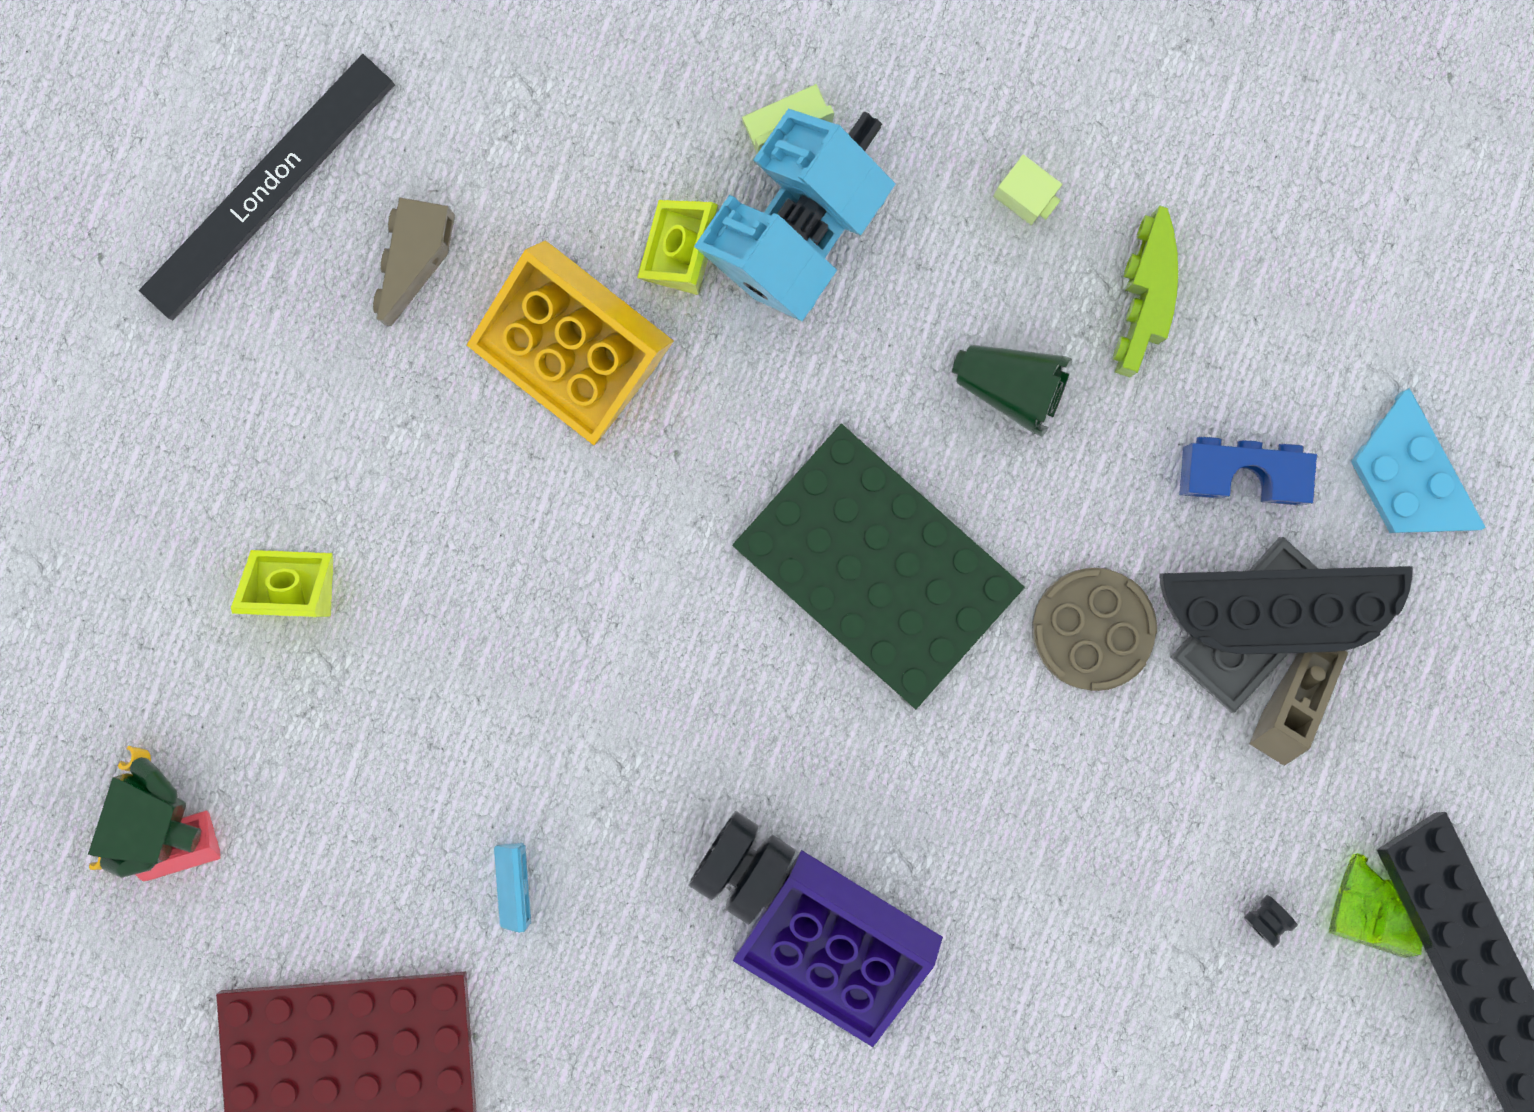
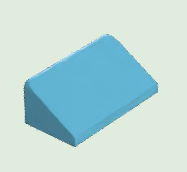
[494,843,531,933]

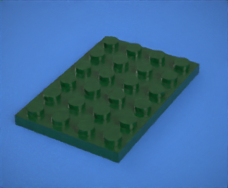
[732,423,1025,710]

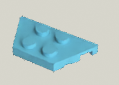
[1351,388,1486,533]

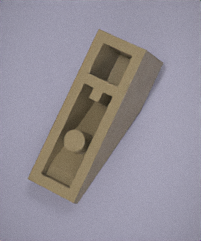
[1249,651,1348,766]

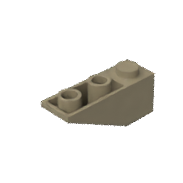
[373,197,455,326]

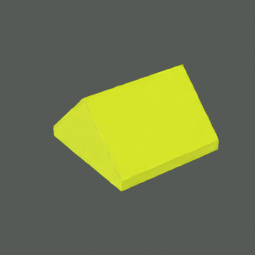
[637,200,719,295]
[231,550,333,617]

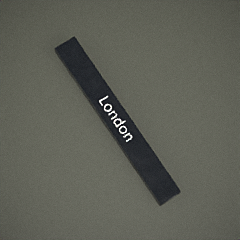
[139,53,395,321]

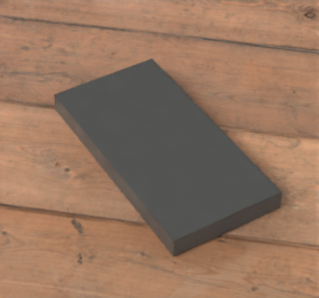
[1170,537,1318,713]

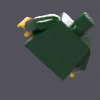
[88,746,201,878]

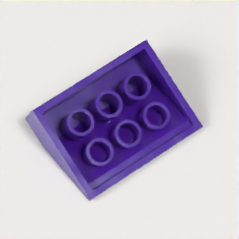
[733,850,943,1047]

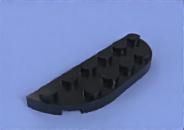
[1159,566,1413,654]

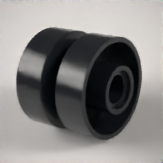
[688,811,796,925]

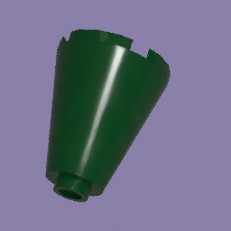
[952,345,1072,437]

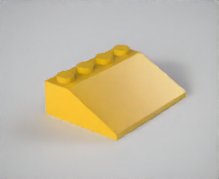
[466,240,674,445]

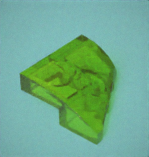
[1328,853,1423,958]

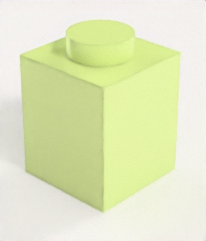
[993,154,1062,226]

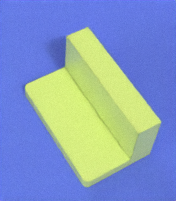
[742,84,834,153]

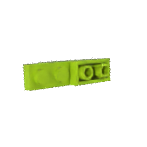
[1113,206,1179,378]

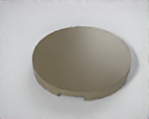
[1032,568,1157,691]

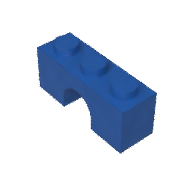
[1179,437,1317,506]

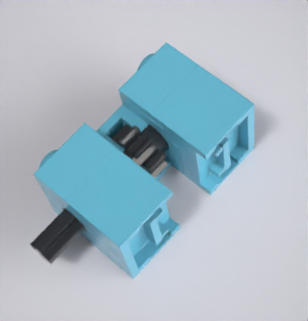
[694,108,896,322]

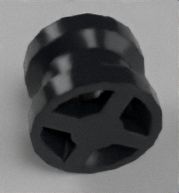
[1244,894,1298,948]

